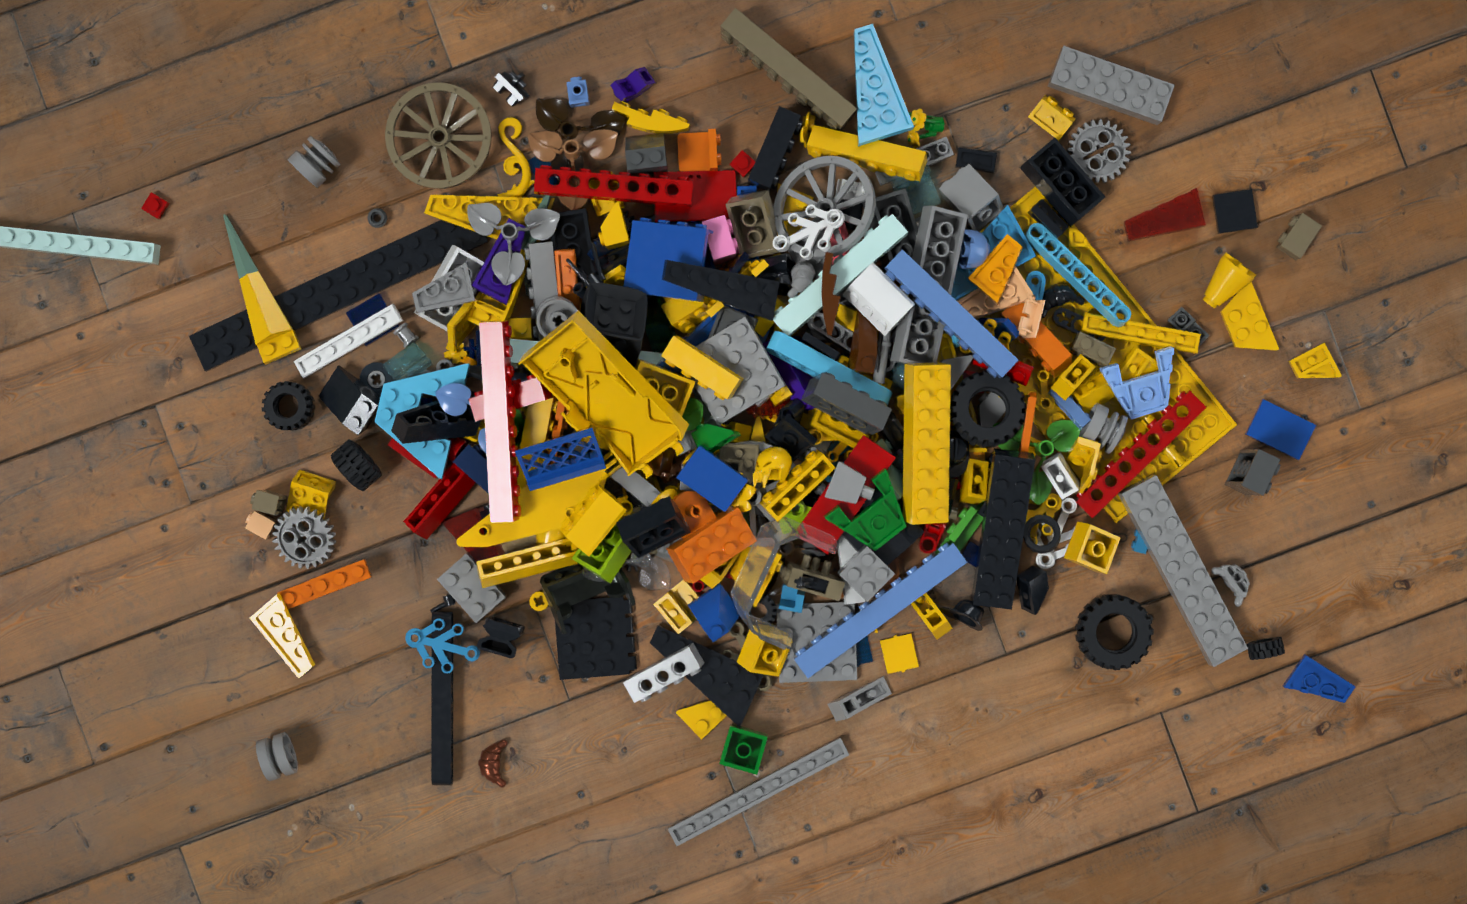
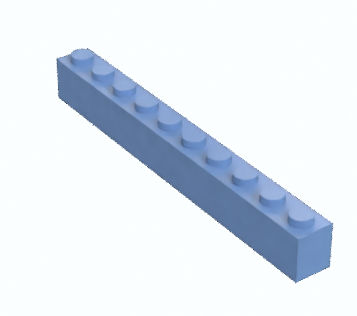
[794,542,967,678]

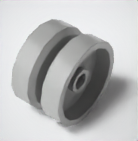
[535,296,578,337]
[256,732,298,781]

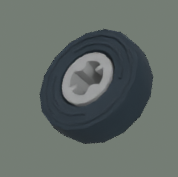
[360,362,395,396]

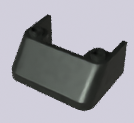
[540,564,636,634]

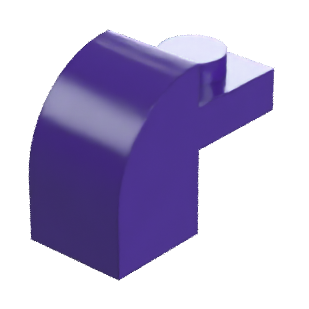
[610,67,656,103]

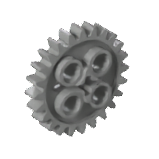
[1066,119,1131,184]
[272,506,336,569]

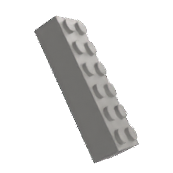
[1047,46,1175,125]

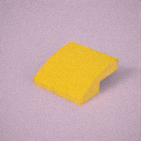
[653,579,700,634]

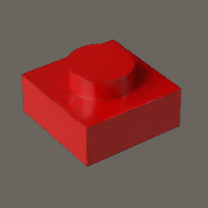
[729,150,755,178]
[141,192,169,219]

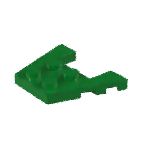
[824,468,906,551]

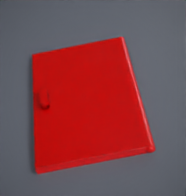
[654,170,736,222]

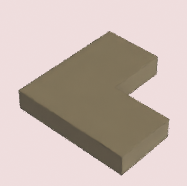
[719,443,759,484]

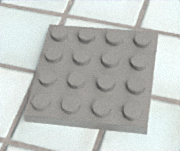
[691,317,786,426]
[776,602,857,683]

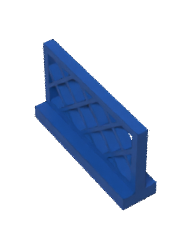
[515,428,606,491]

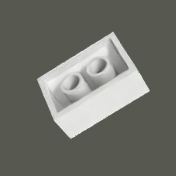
[843,262,915,336]

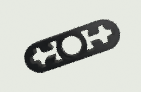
[1052,308,1106,341]

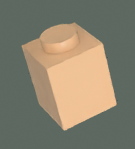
[245,511,279,540]

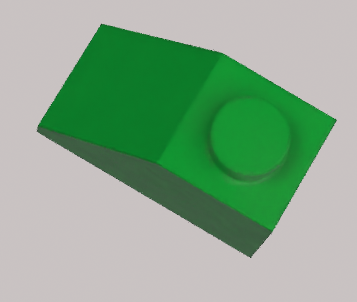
[691,423,741,453]

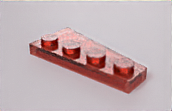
[1124,188,1206,242]

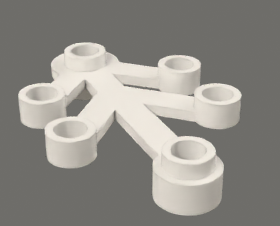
[773,204,845,260]
[1031,498,1077,569]

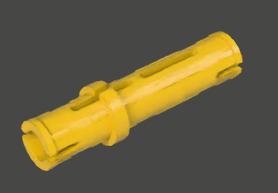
[1141,414,1186,468]

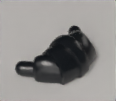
[1041,284,1085,319]

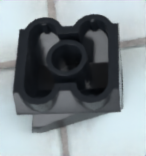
[752,253,796,296]
[477,616,525,658]

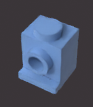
[566,77,590,108]

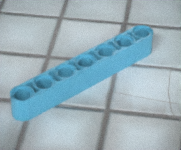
[1025,223,1131,327]
[766,331,893,405]

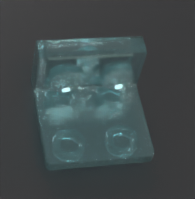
[890,165,941,215]

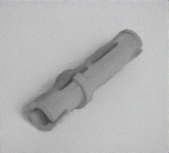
[872,331,891,384]

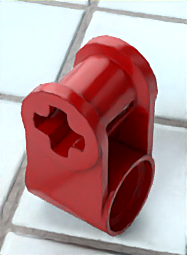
[918,523,947,554]

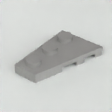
[412,262,475,313]

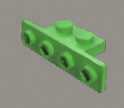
[935,501,985,554]

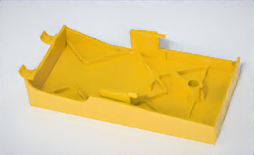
[518,310,689,479]

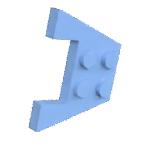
[1100,346,1174,420]

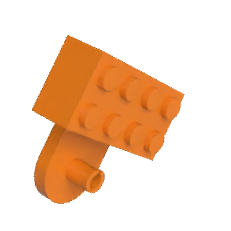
[666,491,757,584]

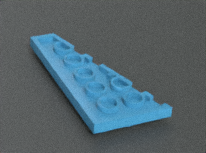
[951,205,1036,300]

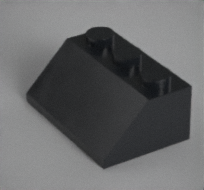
[616,496,691,558]

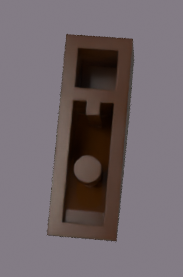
[848,310,877,373]

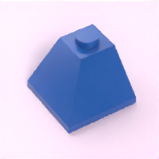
[688,583,742,642]

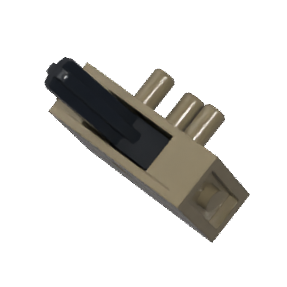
[780,554,845,601]

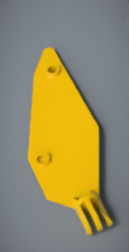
[456,451,622,547]

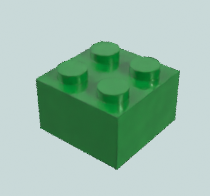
[719,724,768,775]

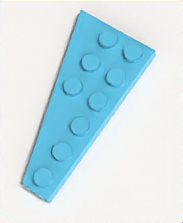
[854,24,914,146]

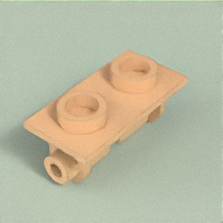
[1017,296,1045,338]

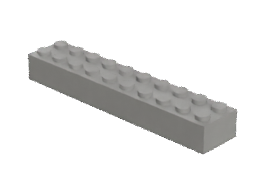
[1118,474,1248,667]

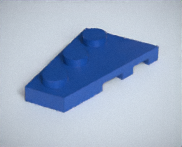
[1283,654,1355,703]

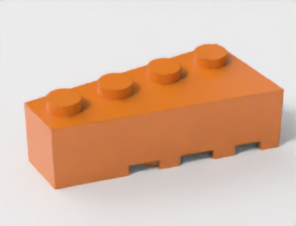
[1001,303,1072,379]

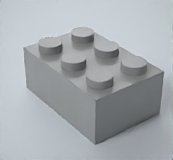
[437,553,508,623]

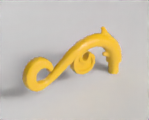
[497,117,534,197]

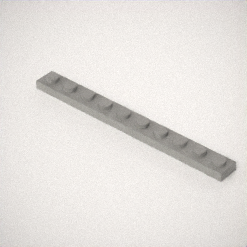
[668,737,849,846]

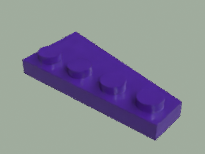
[472,218,526,305]

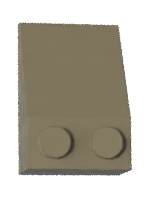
[725,190,779,259]

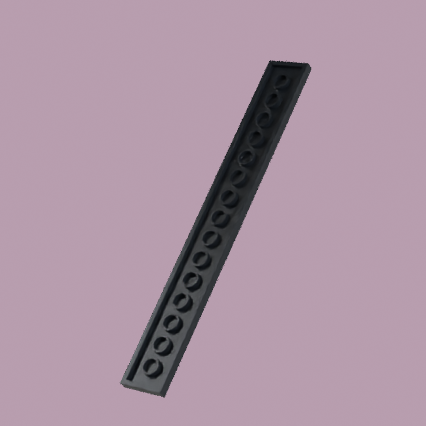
[189,220,488,372]

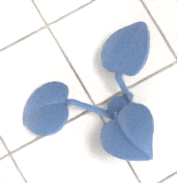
[435,372,527,453]

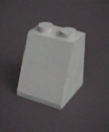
[939,164,1004,232]

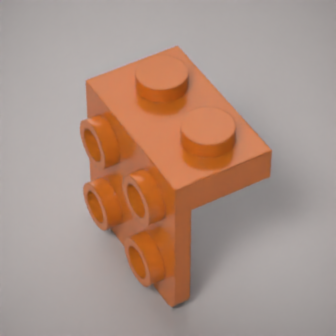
[677,129,722,171]

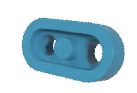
[1023,271,1046,303]

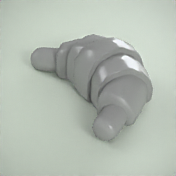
[788,261,815,298]
[1211,564,1250,607]

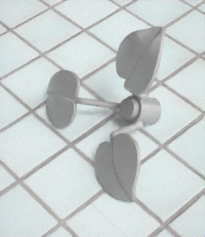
[467,203,560,286]

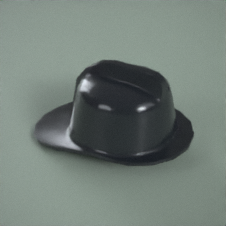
[949,430,969,478]
[940,600,984,631]

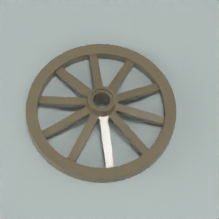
[385,82,492,189]

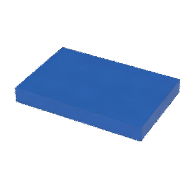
[1245,399,1316,460]
[676,445,748,512]

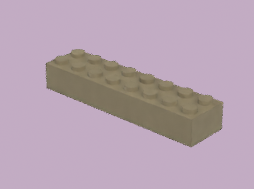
[720,8,857,131]

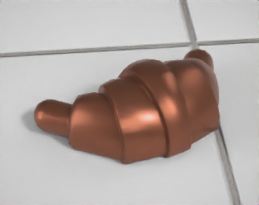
[478,739,508,788]

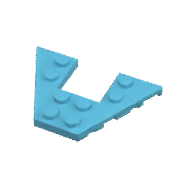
[375,364,470,479]

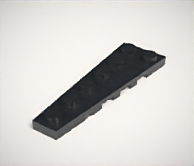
[662,260,779,321]

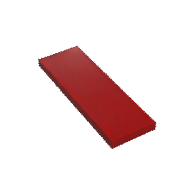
[795,435,896,555]

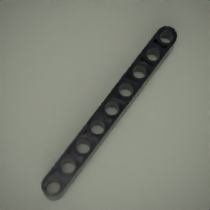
[431,612,454,786]

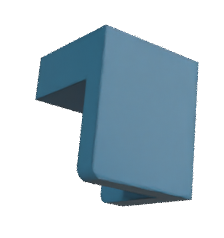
[779,584,805,613]

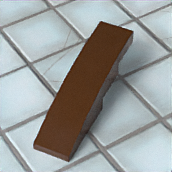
[822,252,841,336]

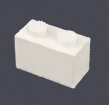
[1041,452,1081,499]

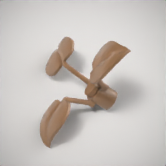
[528,130,618,211]

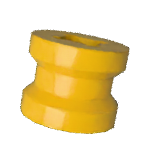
[529,591,549,611]

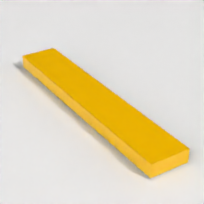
[1081,312,1201,354]

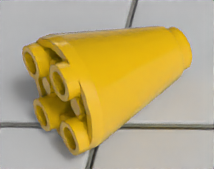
[1203,252,1256,309]

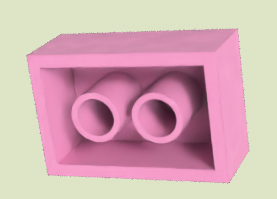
[702,215,739,265]

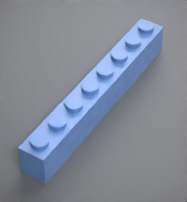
[884,249,1018,378]

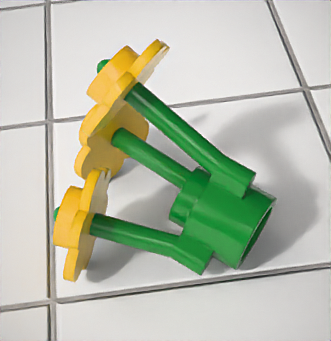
[904,102,945,149]

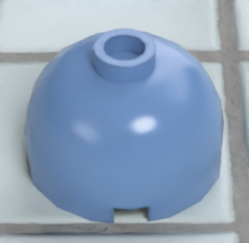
[957,229,990,269]

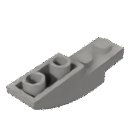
[875,137,954,186]

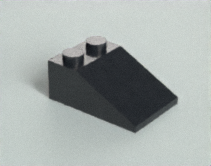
[318,365,381,435]

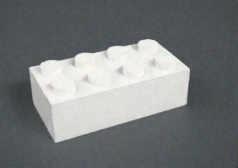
[414,245,484,331]

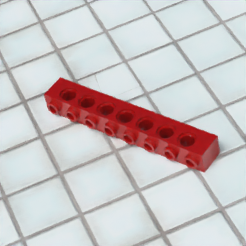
[534,165,693,207]
[1076,390,1207,518]

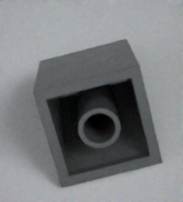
[625,133,668,176]

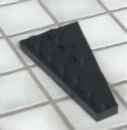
[650,625,764,728]

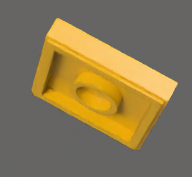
[447,302,476,351]

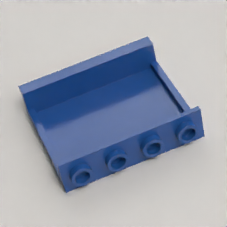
[624,218,713,302]

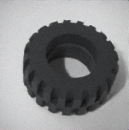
[950,370,1026,448]
[1075,594,1154,670]

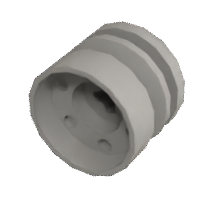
[287,135,341,188]
[1079,403,1128,454]

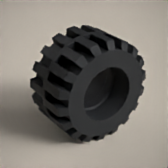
[261,381,315,431]
[331,439,382,491]

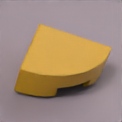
[1068,228,1089,248]

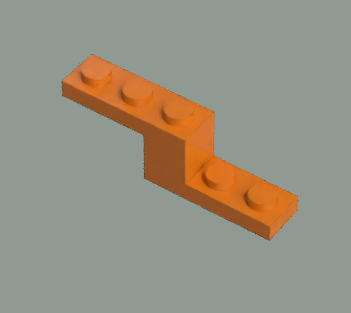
[277,559,372,609]

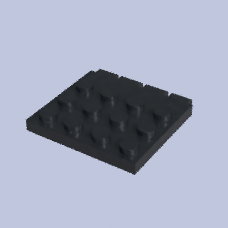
[555,596,637,680]

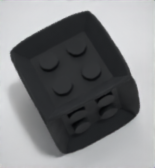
[580,283,648,367]

